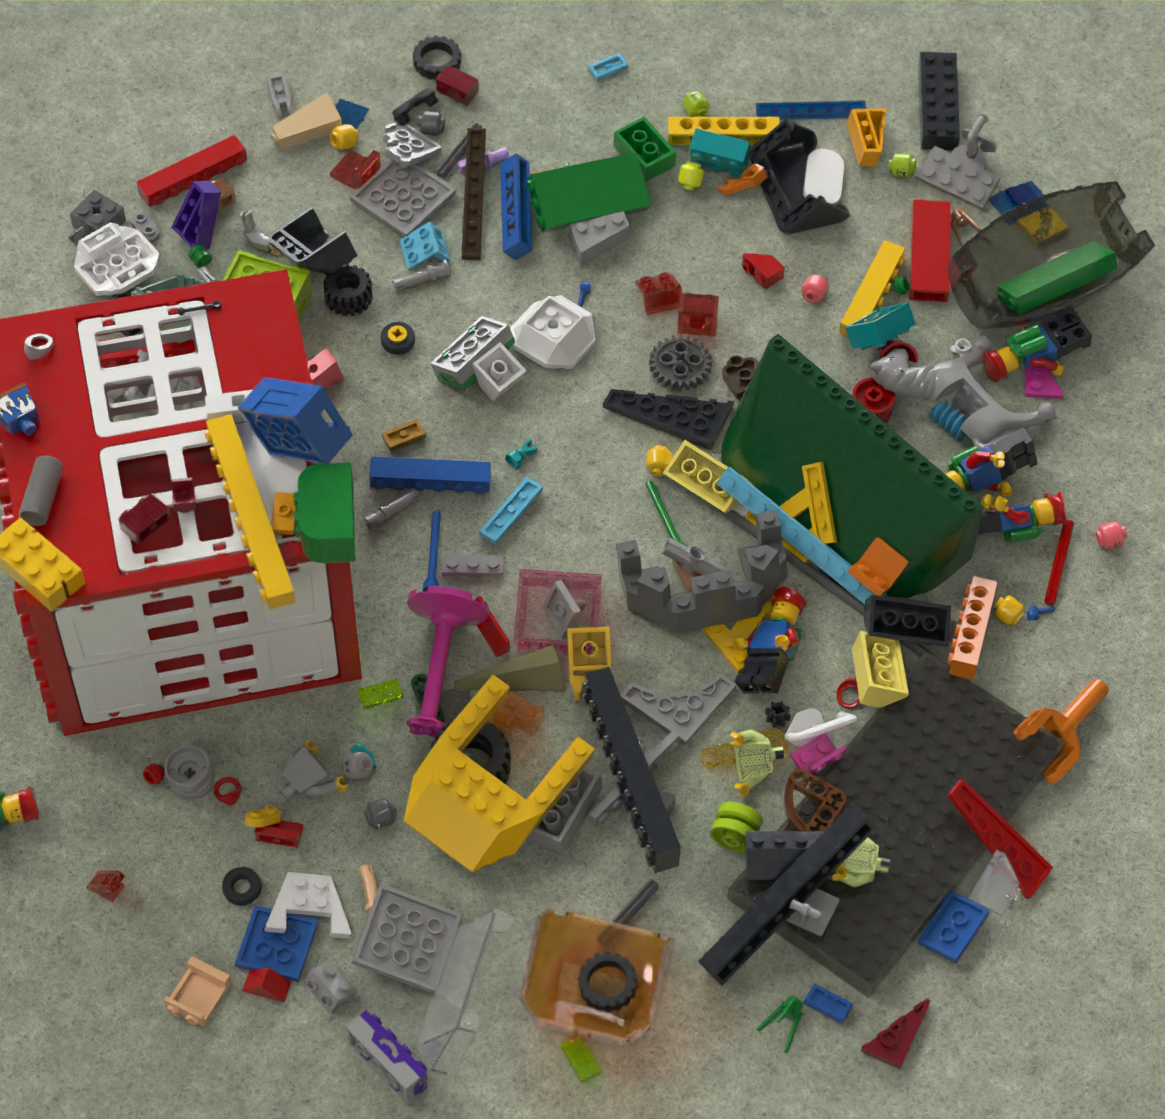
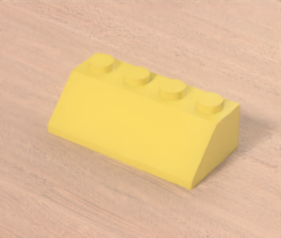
[663,440,754,513]
[852,631,909,708]

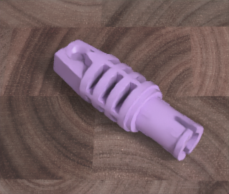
[458,147,509,175]

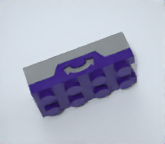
[346,1010,428,1105]

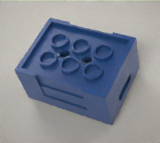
[237,377,353,466]

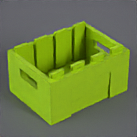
[223,250,312,322]

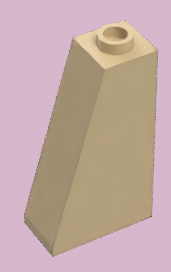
[271,93,342,151]

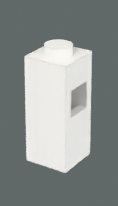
[205,390,252,423]

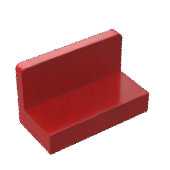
[255,820,303,848]

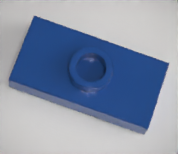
[803,983,853,1024]

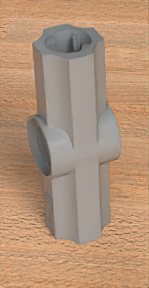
[661,538,724,575]

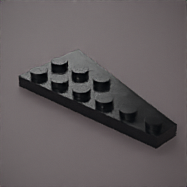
[603,389,735,450]

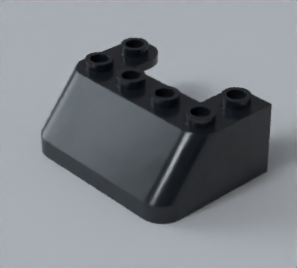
[268,207,358,275]

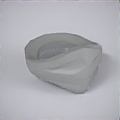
[24,334,54,360]

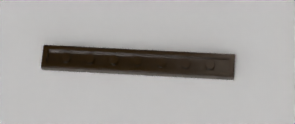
[461,128,486,260]

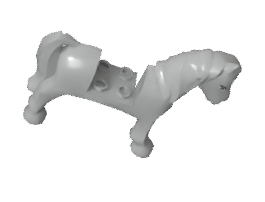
[870,336,1055,450]

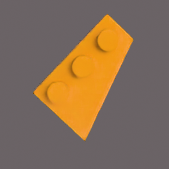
[846,109,887,167]

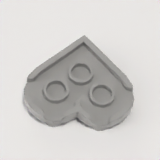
[382,123,442,168]

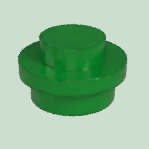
[893,276,910,295]

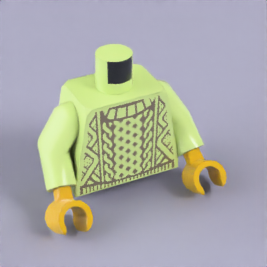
[730,729,784,797]
[832,837,890,887]

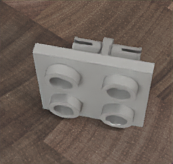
[786,889,840,937]

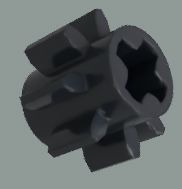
[765,701,791,728]

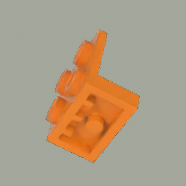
[847,537,909,596]

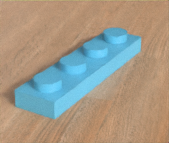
[479,477,543,545]

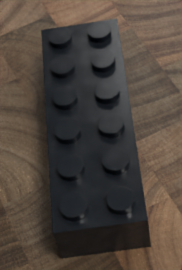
[918,51,960,150]

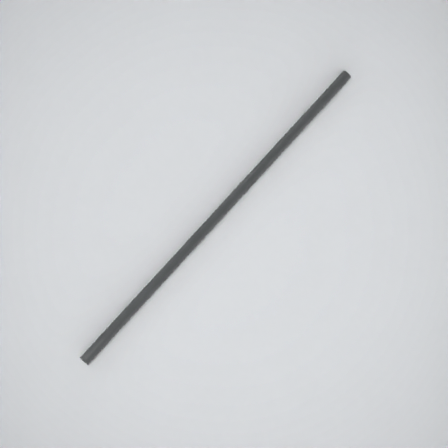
[698,496,989,702]

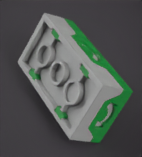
[430,316,516,390]

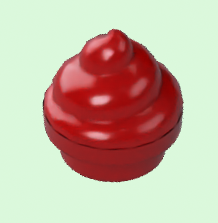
[143,763,165,785]

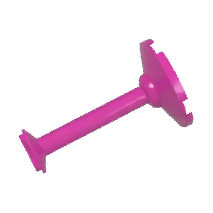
[406,586,490,738]

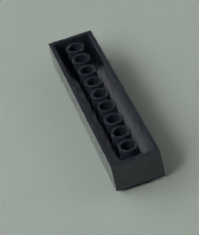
[582,667,681,873]

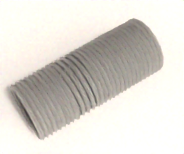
[19,456,63,526]

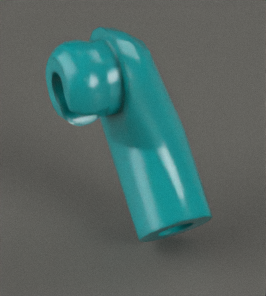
[350,743,377,769]

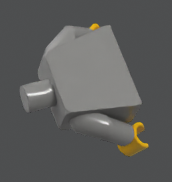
[281,740,349,799]

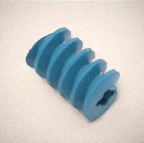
[928,400,967,442]

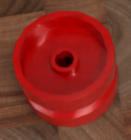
[852,377,895,424]

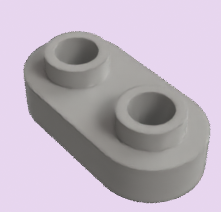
[131,212,160,243]

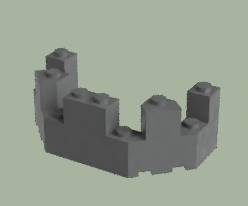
[616,510,787,634]

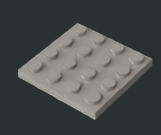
[350,159,456,237]
[352,883,462,994]

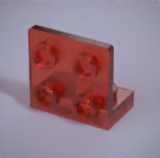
[330,150,381,190]
[635,272,684,315]

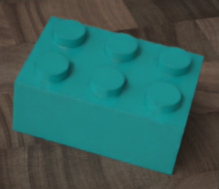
[689,128,750,177]
[845,303,916,350]

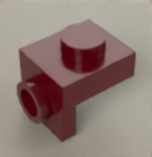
[171,478,196,513]

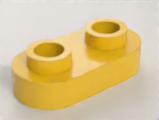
[245,806,281,827]

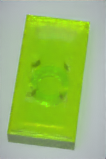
[357,678,404,710]
[560,1034,601,1084]

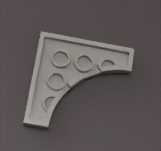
[620,673,736,745]

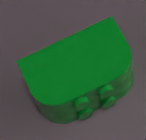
[294,462,356,563]

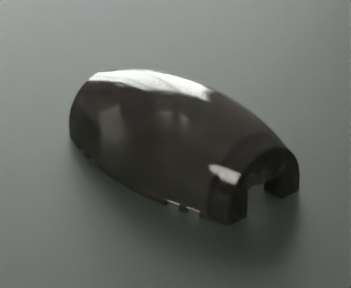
[948,181,1155,330]

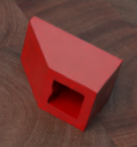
[742,253,785,289]

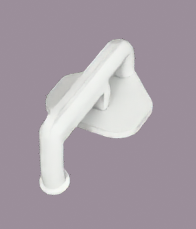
[785,708,857,748]

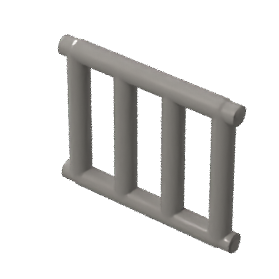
[124,350,200,415]

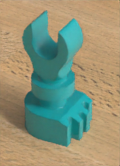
[505,440,538,470]

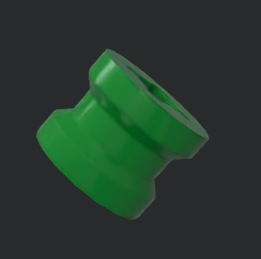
[188,244,212,269]

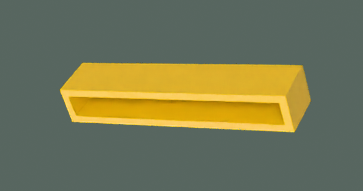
[839,240,906,337]

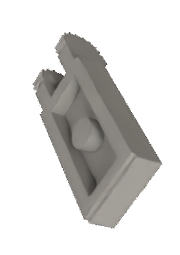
[266,74,293,120]

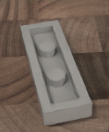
[442,555,503,576]

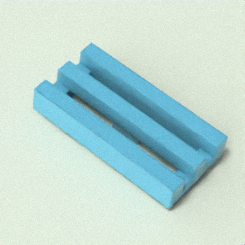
[588,53,628,81]

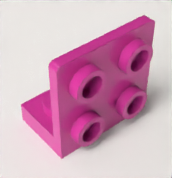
[789,733,847,775]

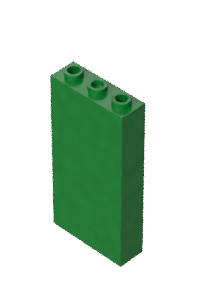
[526,152,652,233]

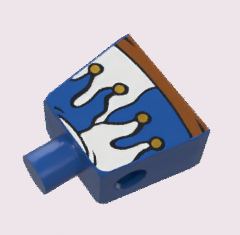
[0,382,39,435]

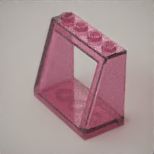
[514,569,602,654]

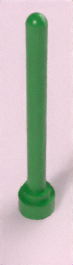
[646,481,688,547]

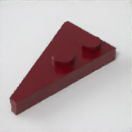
[861,999,931,1069]

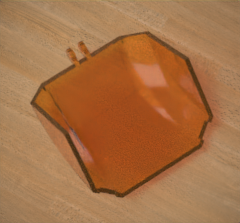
[519,909,676,1047]

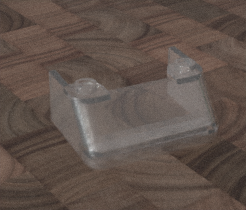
[969,850,1022,951]

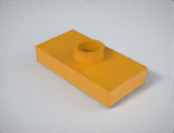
[271,492,295,535]

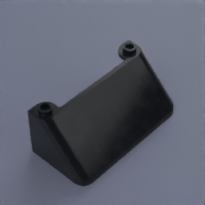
[750,118,851,234]

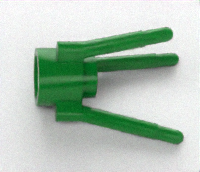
[757,995,803,1053]

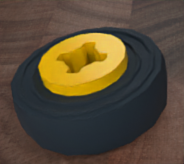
[380,322,415,355]

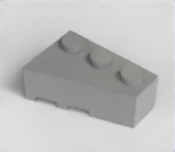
[569,211,629,266]

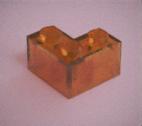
[486,691,544,739]

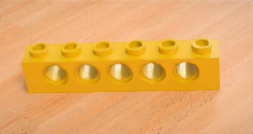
[668,116,780,145]

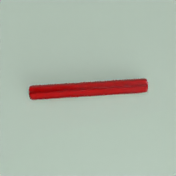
[1044,519,1074,606]

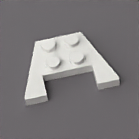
[265,872,351,938]

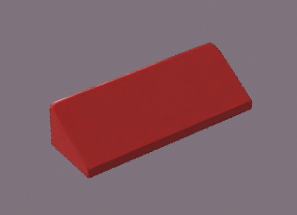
[475,596,510,657]

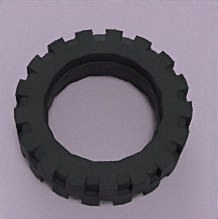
[413,36,461,80]
[578,951,638,1013]

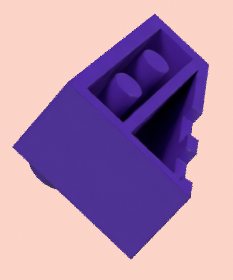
[171,181,221,250]

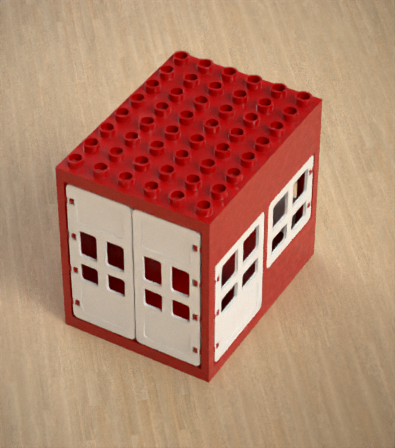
[0,269,362,736]

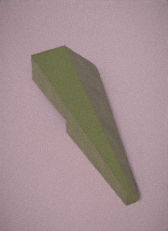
[454,645,566,691]

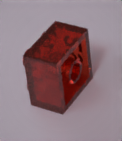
[677,293,719,337]

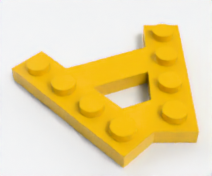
[745,462,837,563]
[701,595,775,673]

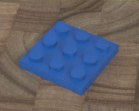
[235,905,318,982]

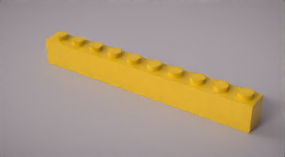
[204,414,296,610]

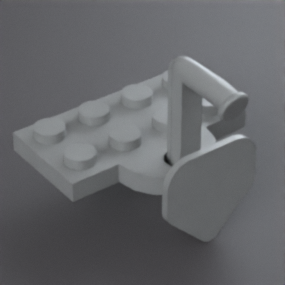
[916,114,1001,210]

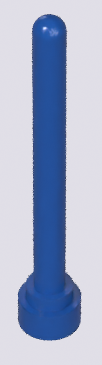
[422,511,441,592]

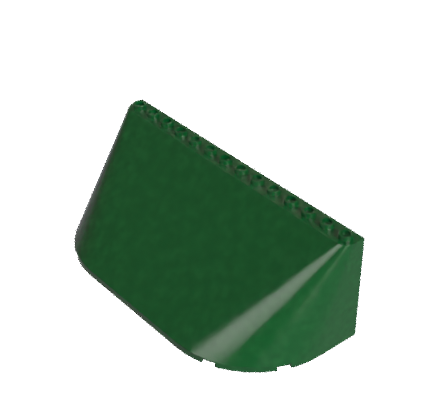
[721,334,984,599]

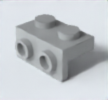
[304,961,357,1014]

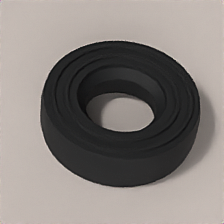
[222,867,262,906]

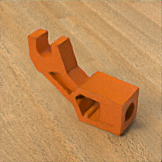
[717,163,768,196]

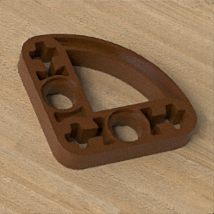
[784,769,847,831]

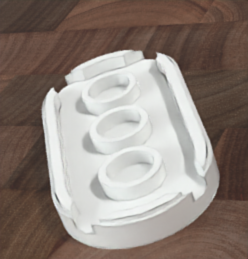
[803,149,844,205]

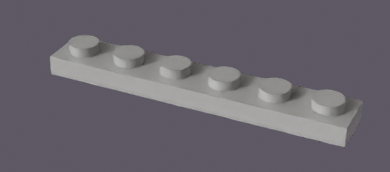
[589,730,680,827]

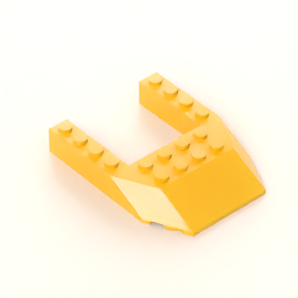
[403,675,595,873]

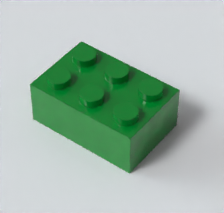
[613,116,676,182]

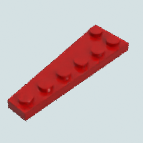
[947,779,1053,900]

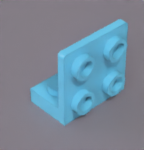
[400,222,451,270]

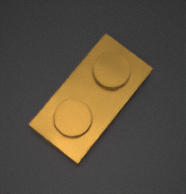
[382,419,426,452]

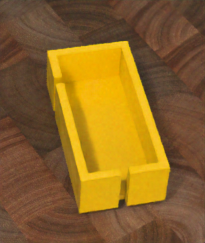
[0,517,85,612]

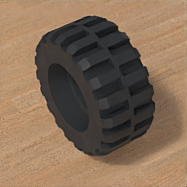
[431,722,511,784]

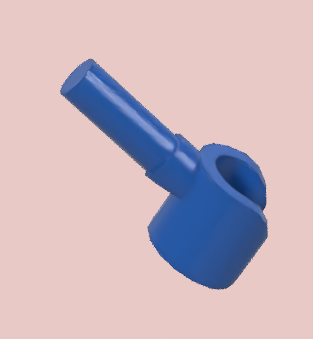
[578,282,591,307]
[1027,605,1054,620]

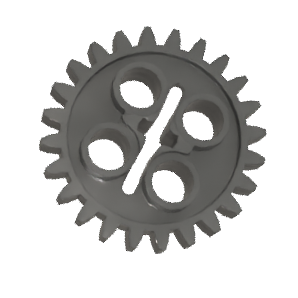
[649,335,712,391]

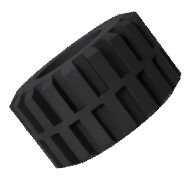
[323,264,373,316]

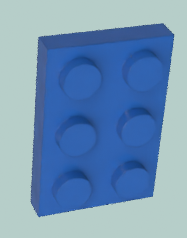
[918,891,990,964]

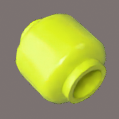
[678,162,704,190]

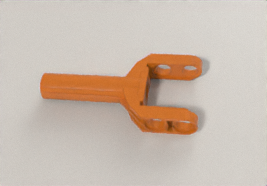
[1013,679,1109,784]

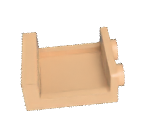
[164,956,231,1027]

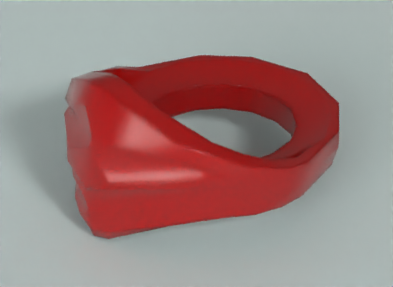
[837,678,860,709]
[214,777,241,805]

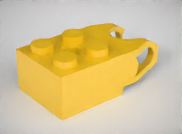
[567,627,611,701]

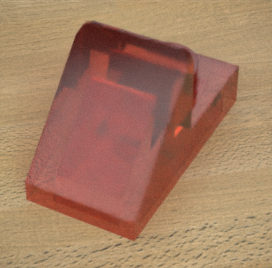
[86,871,125,903]

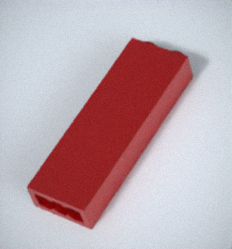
[909,199,951,303]

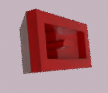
[242,967,291,1002]

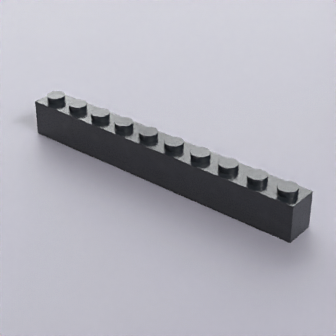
[698,804,876,986]

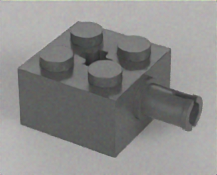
[68,190,126,245]

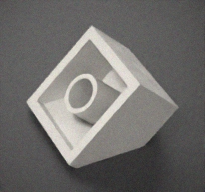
[472,342,527,402]

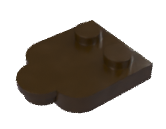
[722,355,759,399]

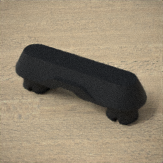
[392,88,438,126]

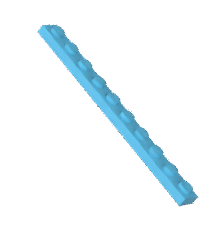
[716,467,886,604]

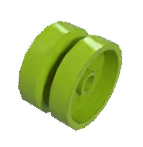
[709,802,763,853]

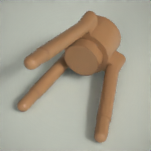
[951,207,989,245]

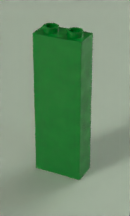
[997,240,1118,314]

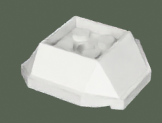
[74,222,160,297]
[511,295,596,369]

